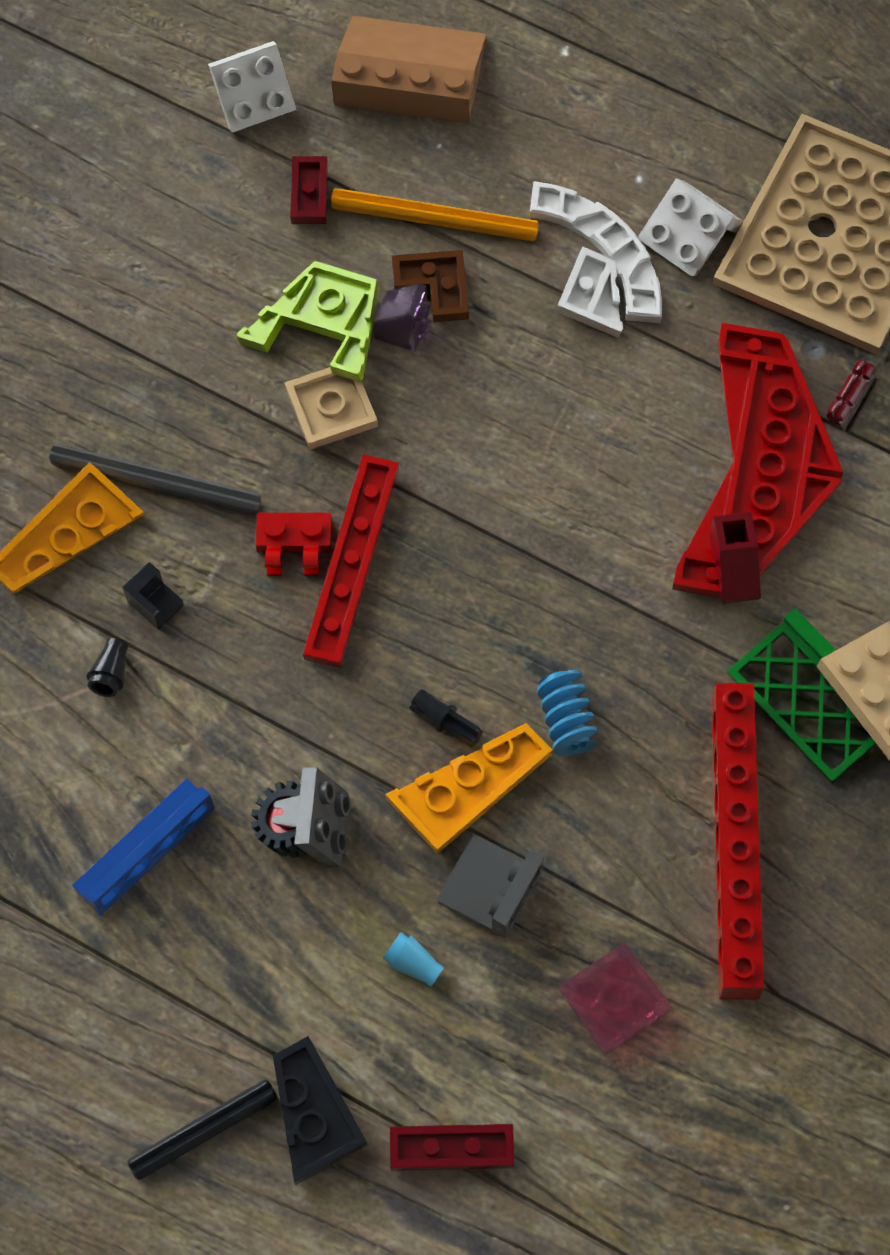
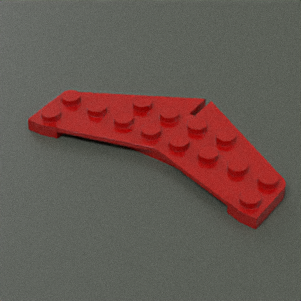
[672,323,843,598]

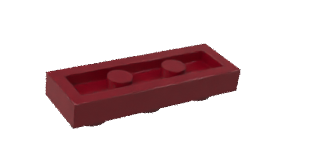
[390,1124,514,1171]

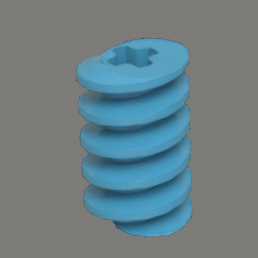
[536,670,599,757]

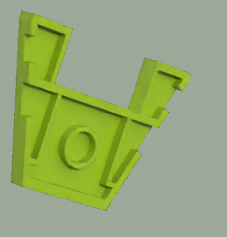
[236,261,380,382]

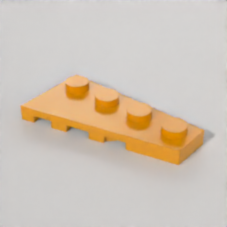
[0,462,144,595]
[385,723,553,854]

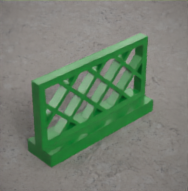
[727,608,877,784]

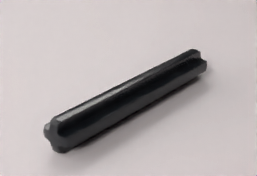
[127,1080,277,1180]

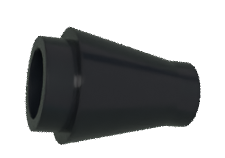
[86,638,128,697]

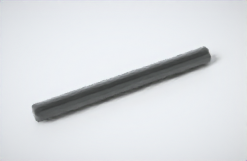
[49,444,262,515]

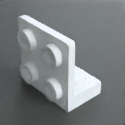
[638,178,743,277]

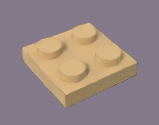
[284,367,378,450]

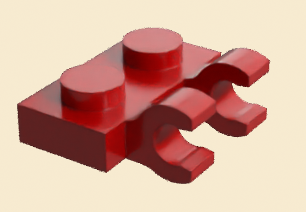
[255,513,332,576]

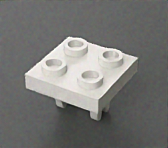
[208,41,296,133]

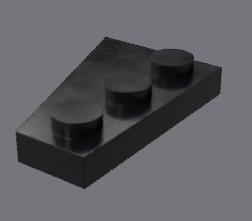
[273,1036,367,1186]

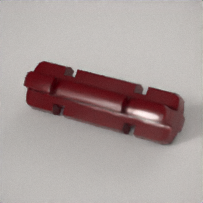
[826,360,875,425]

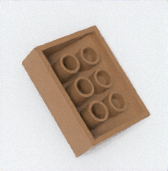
[331,16,486,123]

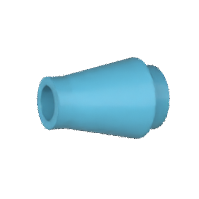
[383,932,444,987]

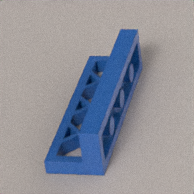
[72,778,215,916]

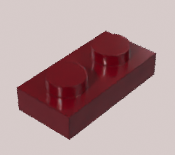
[290,156,328,224]

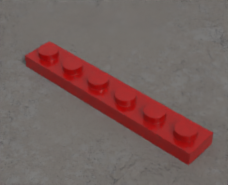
[303,454,399,668]

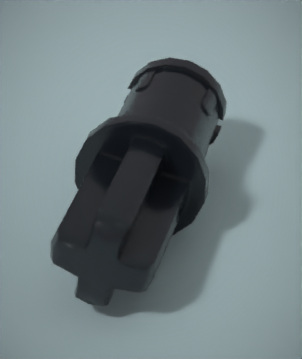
[409,689,483,747]

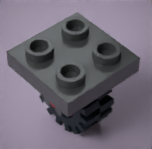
[251,767,351,868]

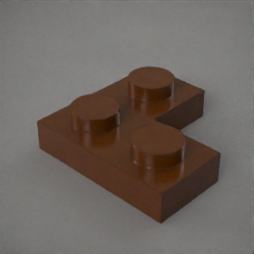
[392,250,469,322]

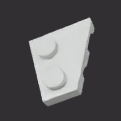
[555,246,623,338]

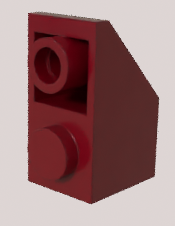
[710,512,761,604]

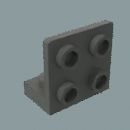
[437,835,544,939]

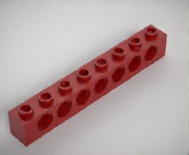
[711,683,764,1000]

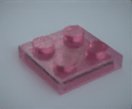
[559,942,672,1056]

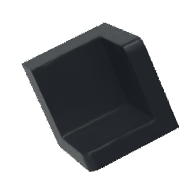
[122,562,184,630]

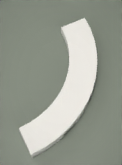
[530,181,662,324]

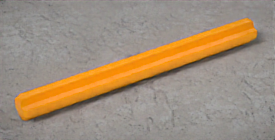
[331,188,539,241]

